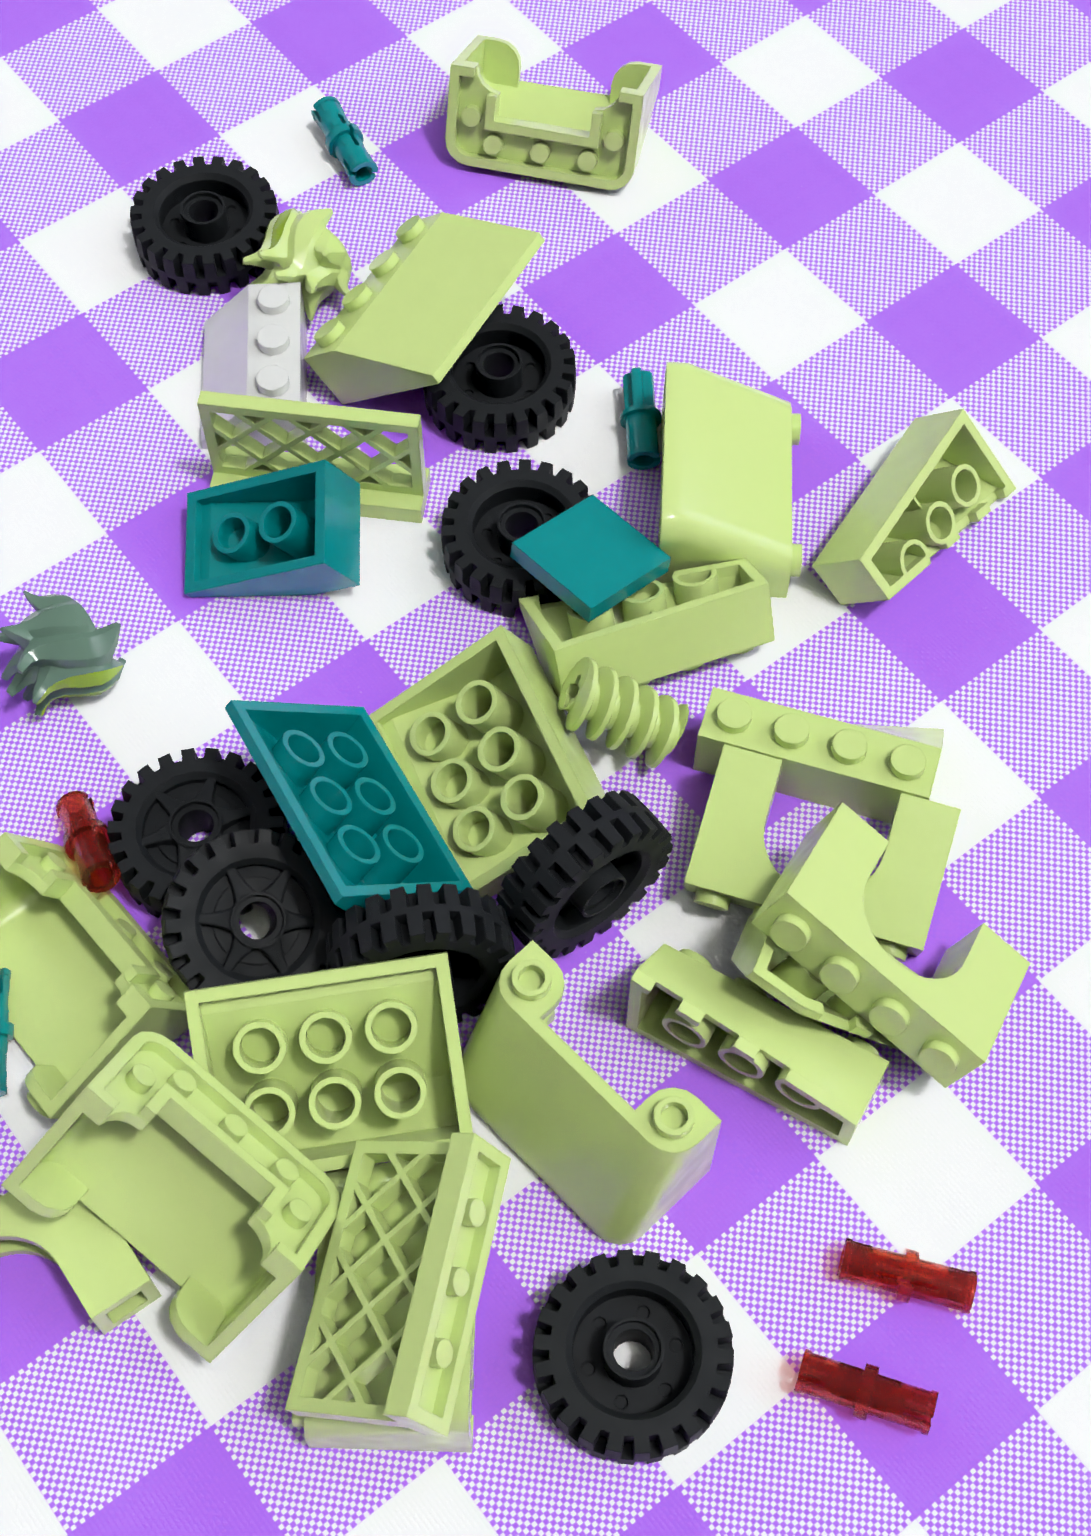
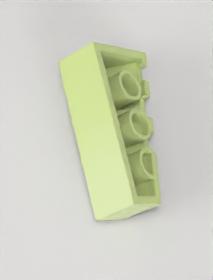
[812,408,1017,605]
[519,558,775,699]
[693,687,944,824]
[626,943,890,1146]

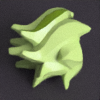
[243,208,352,321]

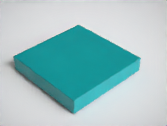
[510,495,671,622]

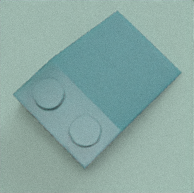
[184,459,360,598]

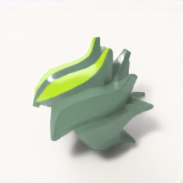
[0,590,126,716]

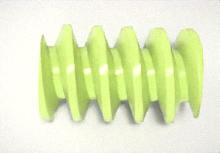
[558,657,689,768]

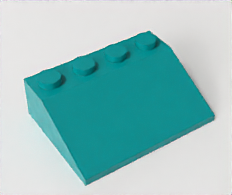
[225,700,472,911]

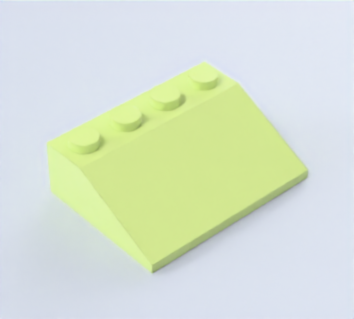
[304,212,545,405]
[369,625,605,898]
[183,951,473,1172]

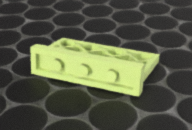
[197,391,431,524]
[285,1133,511,1437]

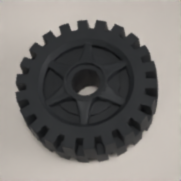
[130,156,279,296]
[423,304,576,454]
[441,459,594,618]
[107,748,289,918]
[496,790,673,958]
[161,829,346,990]
[325,883,515,1023]
[532,1249,734,1465]

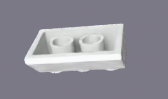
[201,282,307,449]

